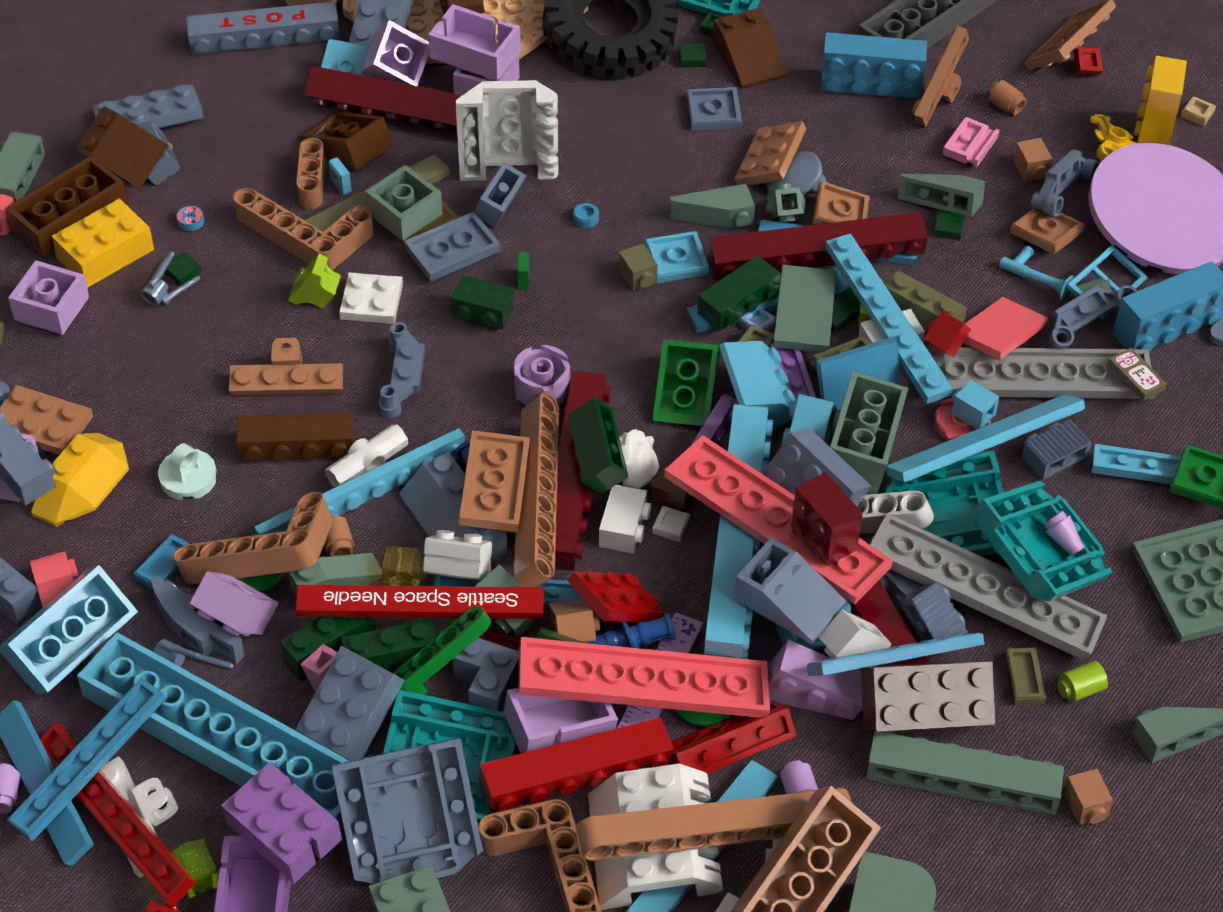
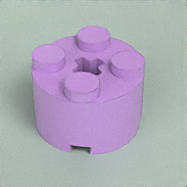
[514,345,571,406]

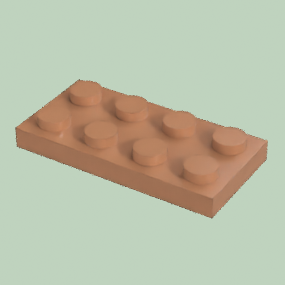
[1024,0,1117,71]
[458,430,530,533]

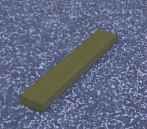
[305,154,450,231]

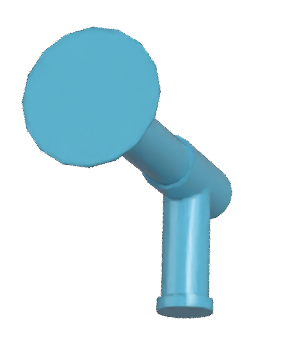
[999,246,1074,302]

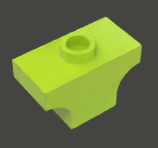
[288,253,341,309]

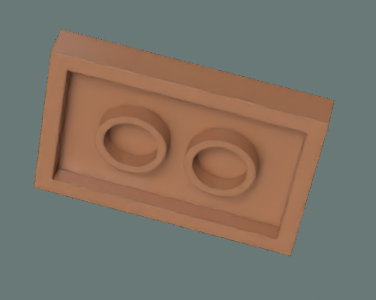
[734,121,807,186]
[0,385,93,455]

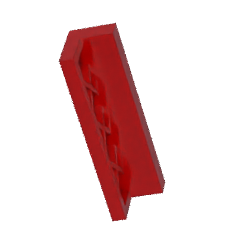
[671,700,797,774]

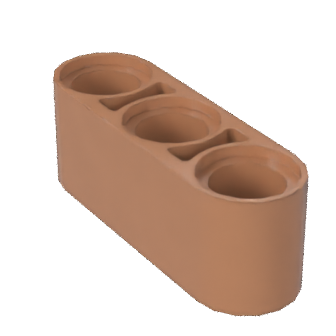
[297,138,325,210]

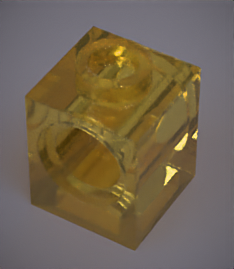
[382,546,427,586]

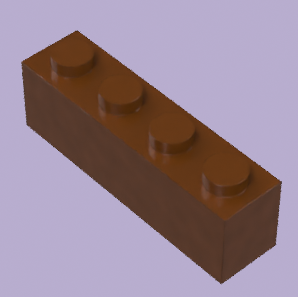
[237,412,355,461]

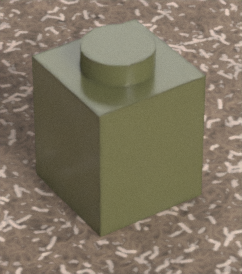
[619,244,658,291]

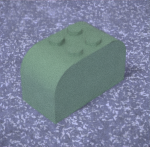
[830,371,908,495]
[849,851,939,912]

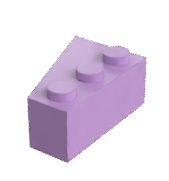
[767,640,863,720]

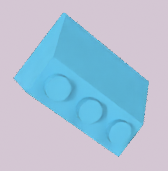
[719,341,796,431]

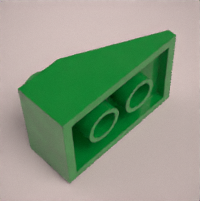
[652,340,721,427]

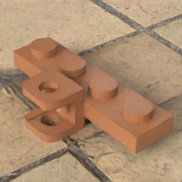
[913,26,969,128]
[229,338,343,396]

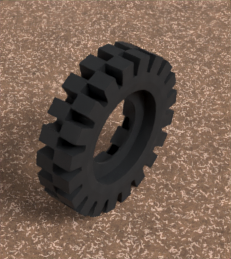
[542,0,679,80]

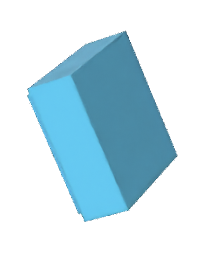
[329,157,351,195]

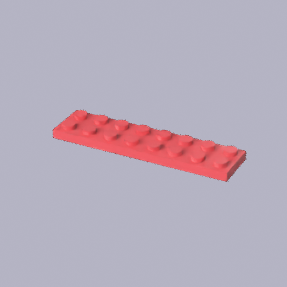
[665,435,893,605]
[518,637,770,717]

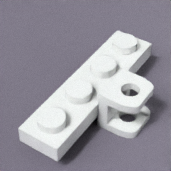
[100,756,178,878]

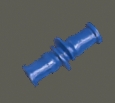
[585,613,676,648]

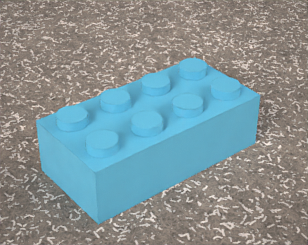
[0,565,138,695]

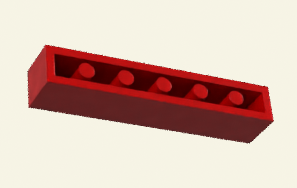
[478,717,674,813]

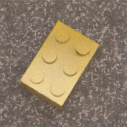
[1134,56,1187,145]
[52,198,154,288]

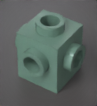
[765,184,805,223]

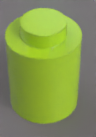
[1057,661,1108,702]

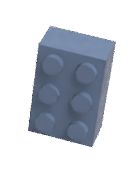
[763,427,871,506]
[295,646,405,761]

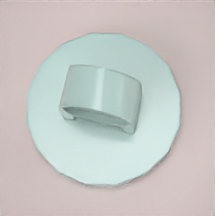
[158,443,217,500]

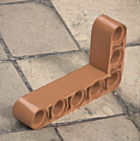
[233,188,374,270]
[173,492,333,584]
[479,799,602,912]

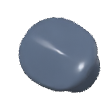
[765,151,827,195]

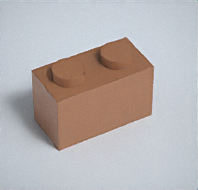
[548,598,600,642]

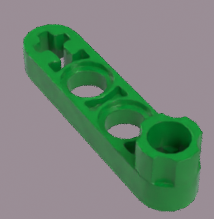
[393,606,491,695]

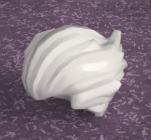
[619,429,659,489]

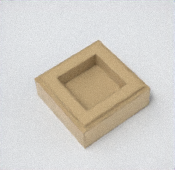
[1181,96,1216,127]

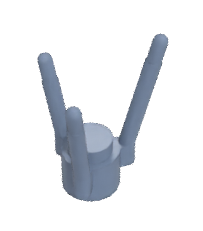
[140,251,200,307]
[153,639,234,669]

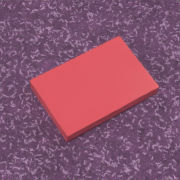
[963,297,1048,360]

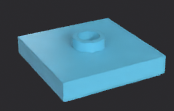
[321,39,370,77]

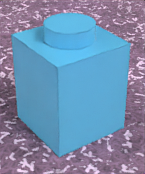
[952,380,999,430]

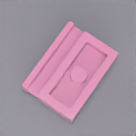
[943,117,999,168]

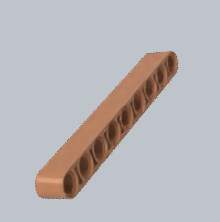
[514,392,559,588]
[576,788,852,861]

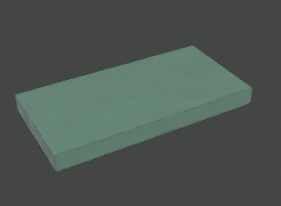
[773,265,837,352]

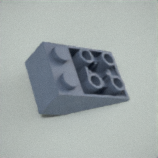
[734,538,846,644]

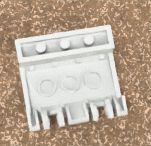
[456,80,558,181]
[588,764,723,910]

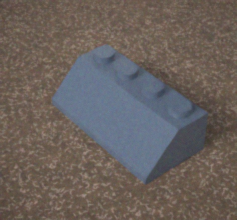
[399,452,507,560]

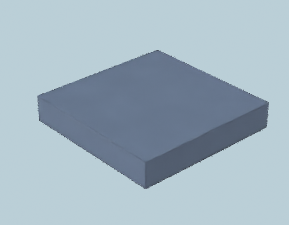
[686,87,742,131]

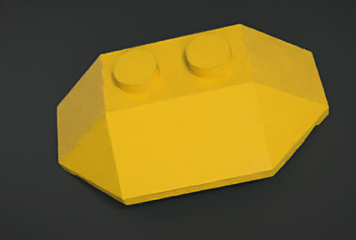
[31,433,129,527]

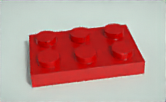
[567,571,665,622]

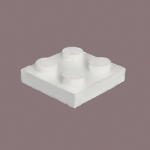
[340,273,403,324]

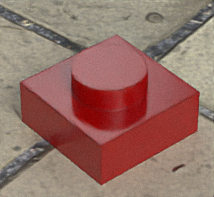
[1073,47,1103,76]

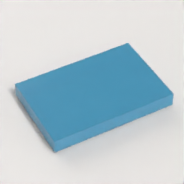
[816,337,901,410]

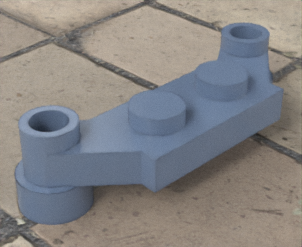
[1031,149,1100,217]
[1048,284,1137,349]
[378,322,425,418]

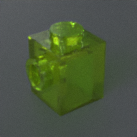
[172,838,219,898]

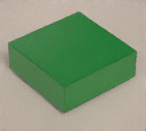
[518,252,530,290]

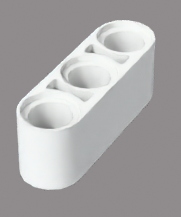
[857,491,934,534]

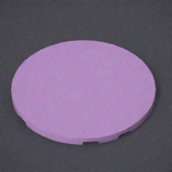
[1088,143,1223,274]

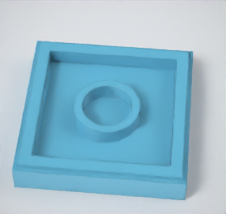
[645,231,710,283]

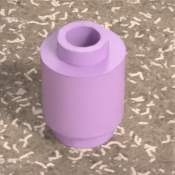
[780,760,818,794]
[0,763,20,814]

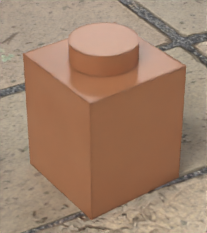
[1013,138,1053,182]
[1063,769,1113,825]

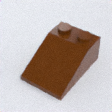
[713,8,788,89]
[75,106,169,189]
[299,112,393,170]

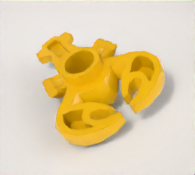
[1090,114,1138,161]

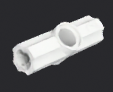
[325,424,408,488]

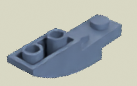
[150,575,244,664]

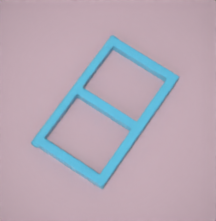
[1066,245,1147,319]

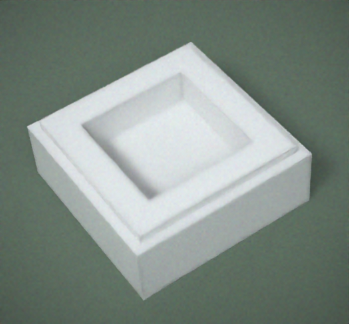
[652,506,690,542]

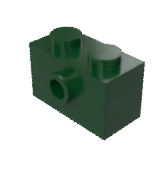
[451,275,515,330]

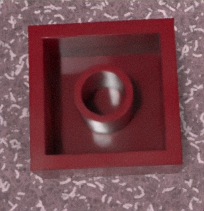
[791,472,862,566]

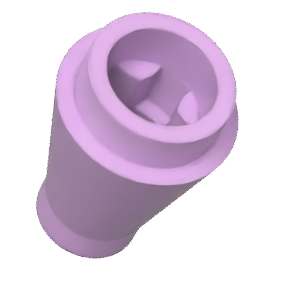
[1044,511,1085,556]

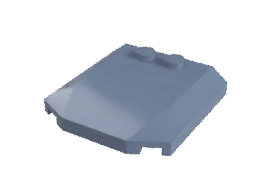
[331,738,483,884]

